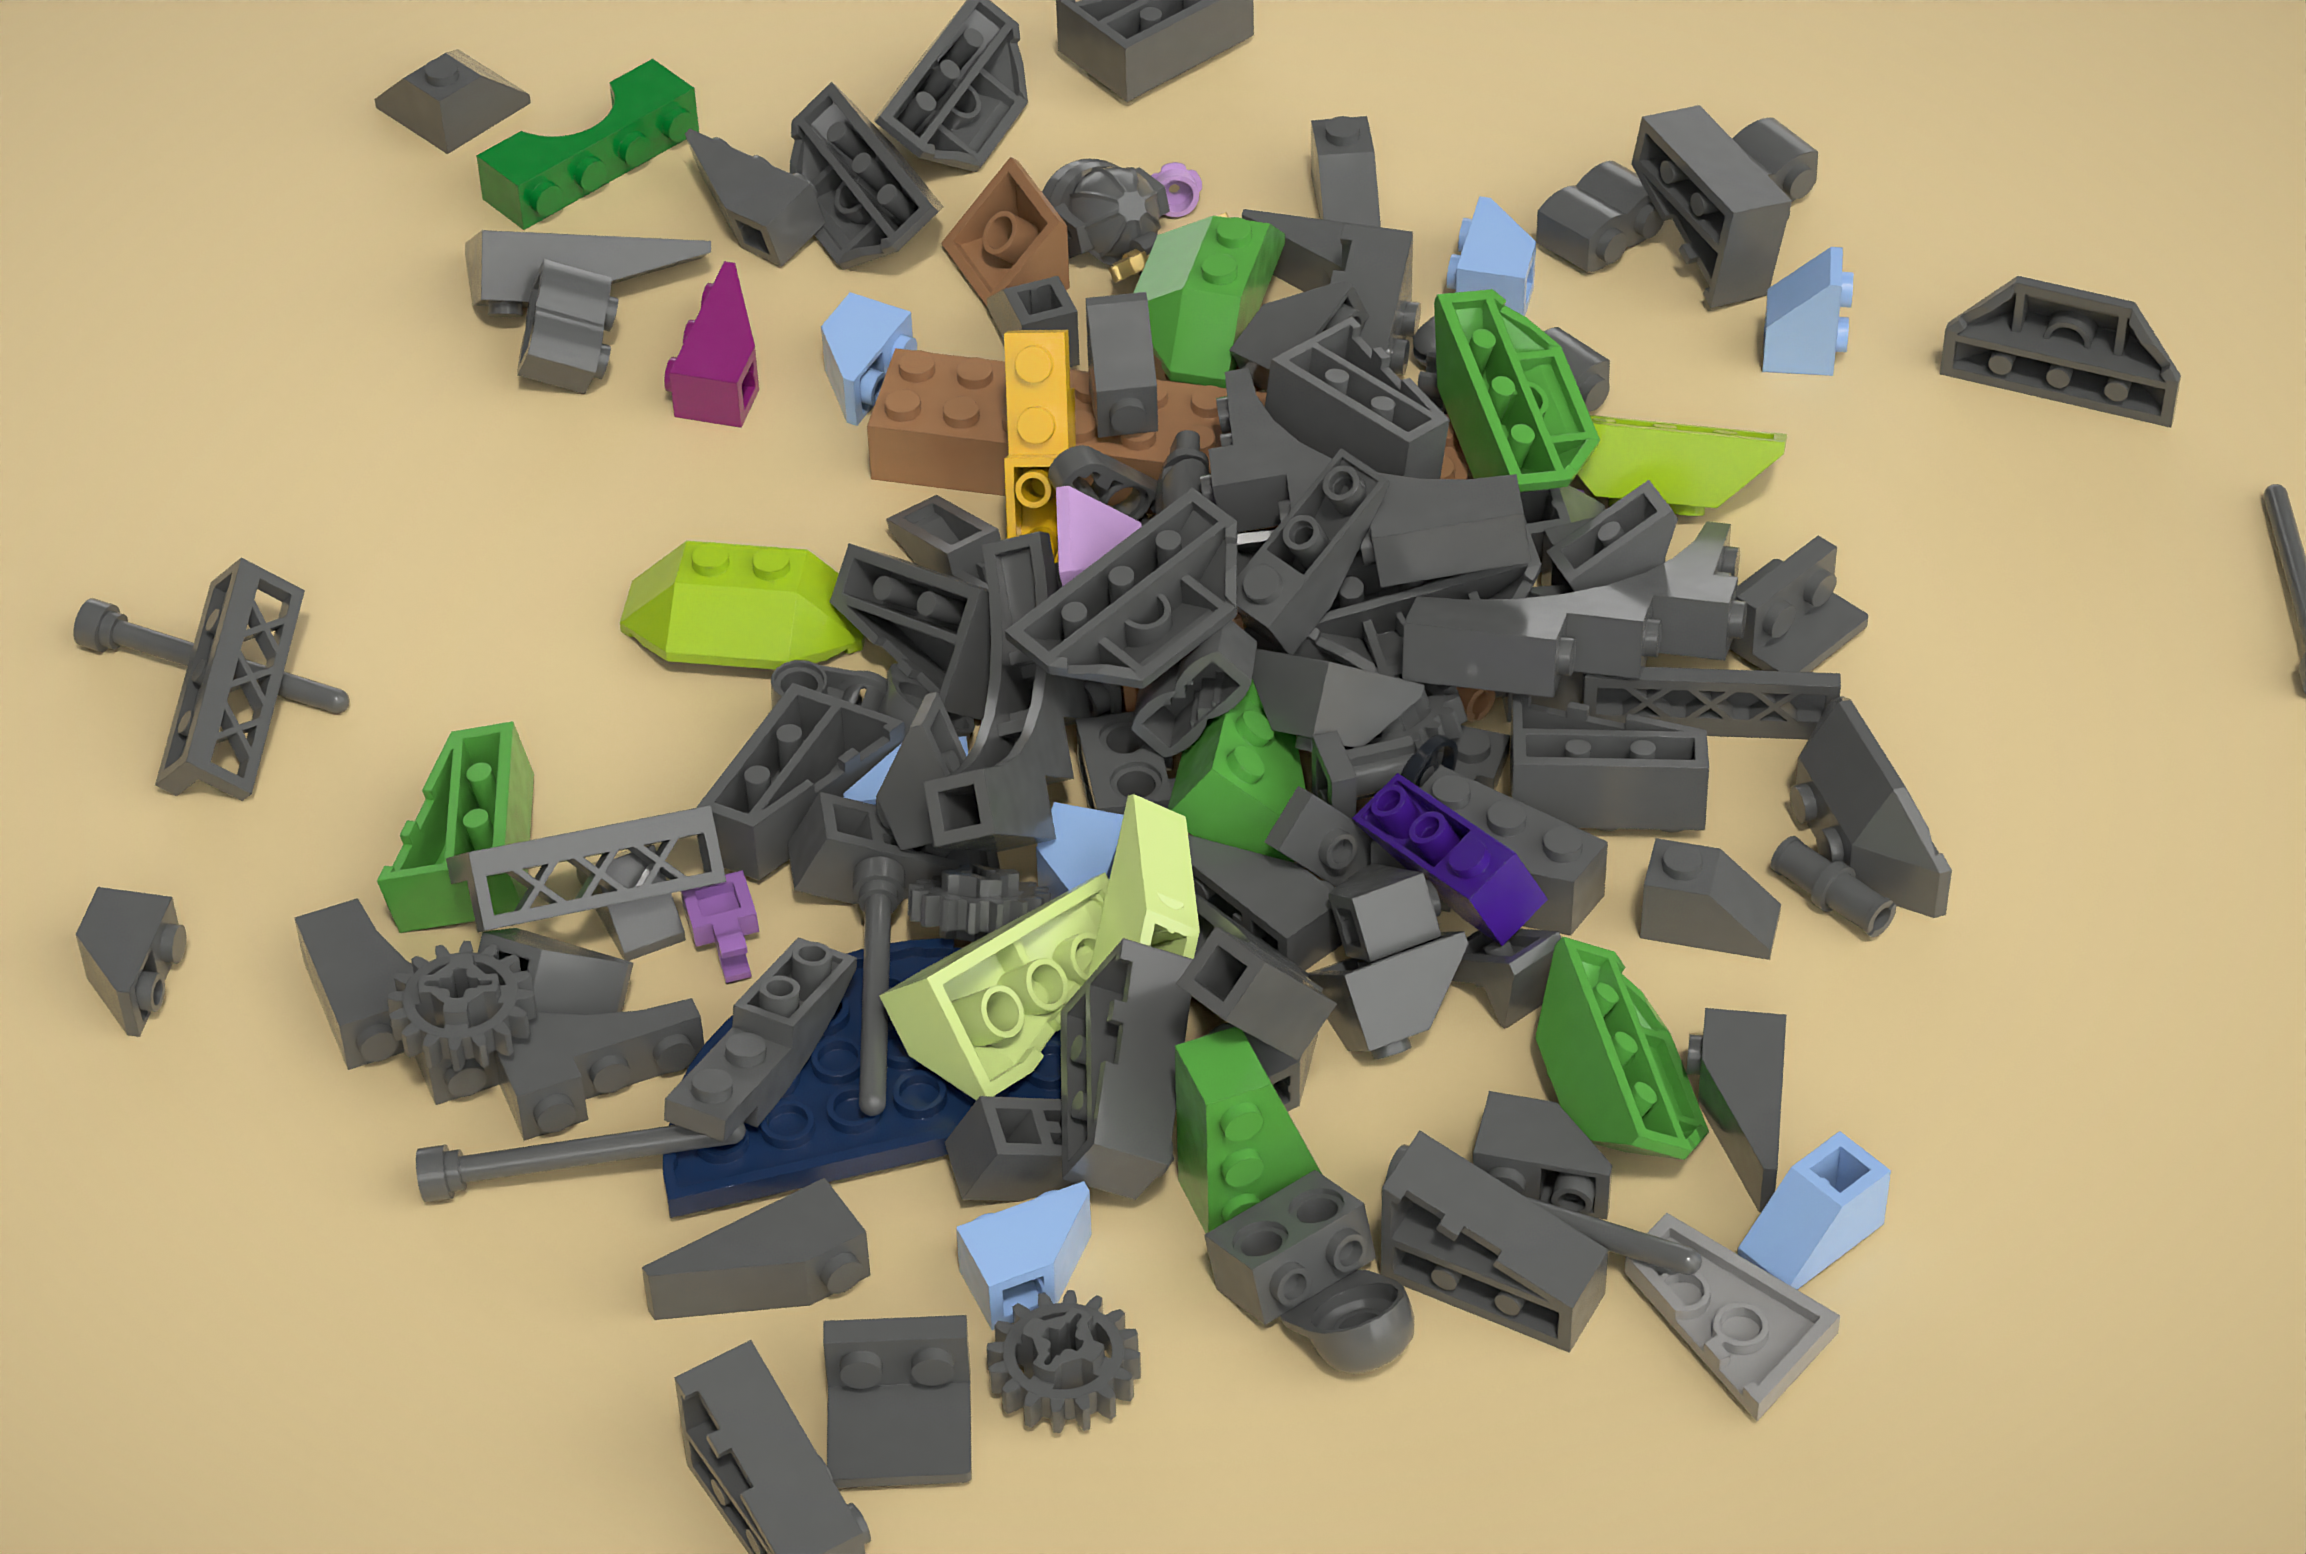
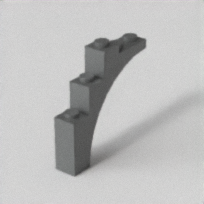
[1200,368,1531,587]
[1402,521,1747,698]
[923,531,1091,852]
[1176,892,1337,1061]
[295,898,704,1141]

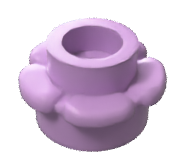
[1151,162,1202,217]

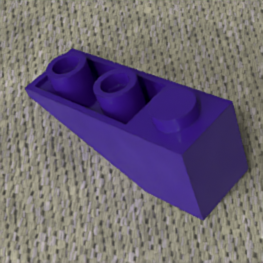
[1352,773,1548,946]

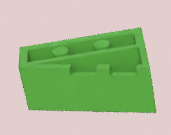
[1168,679,1306,863]
[377,721,534,933]
[1175,1027,1323,1233]

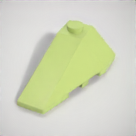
[879,872,1109,1101]

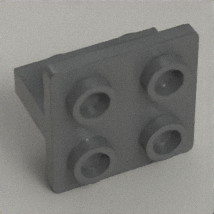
[1729,535,1868,672]

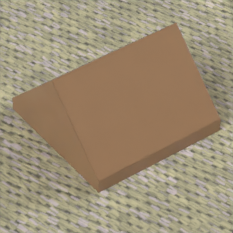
[941,157,1070,306]

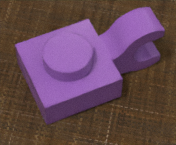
[680,870,759,983]

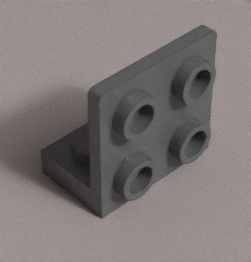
[823,1315,972,1488]

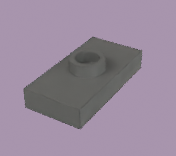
[1264,786,1374,887]

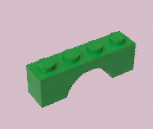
[476,59,699,230]

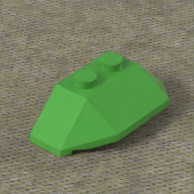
[1133,215,1285,388]
[1434,289,1600,492]
[1535,936,1709,1160]

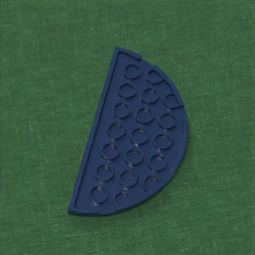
[663,938,1061,1218]

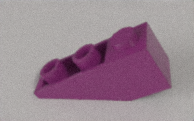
[664,261,759,428]

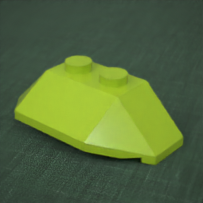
[1577,415,1787,516]
[620,541,866,670]

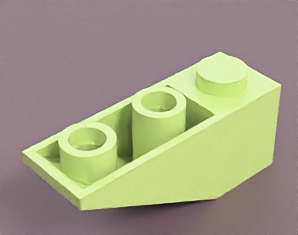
[1087,794,1200,979]

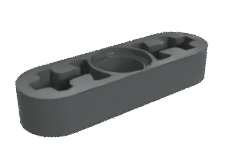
[1048,445,1158,524]

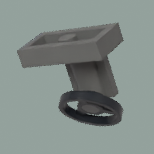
[1312,731,1458,820]

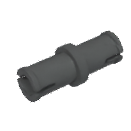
[1771,836,1897,937]

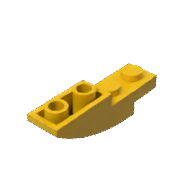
[1004,330,1076,563]

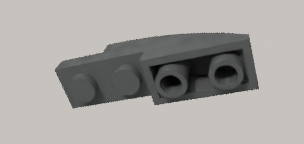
[664,937,857,1142]

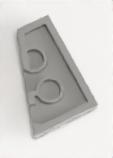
[1625,1213,1840,1421]

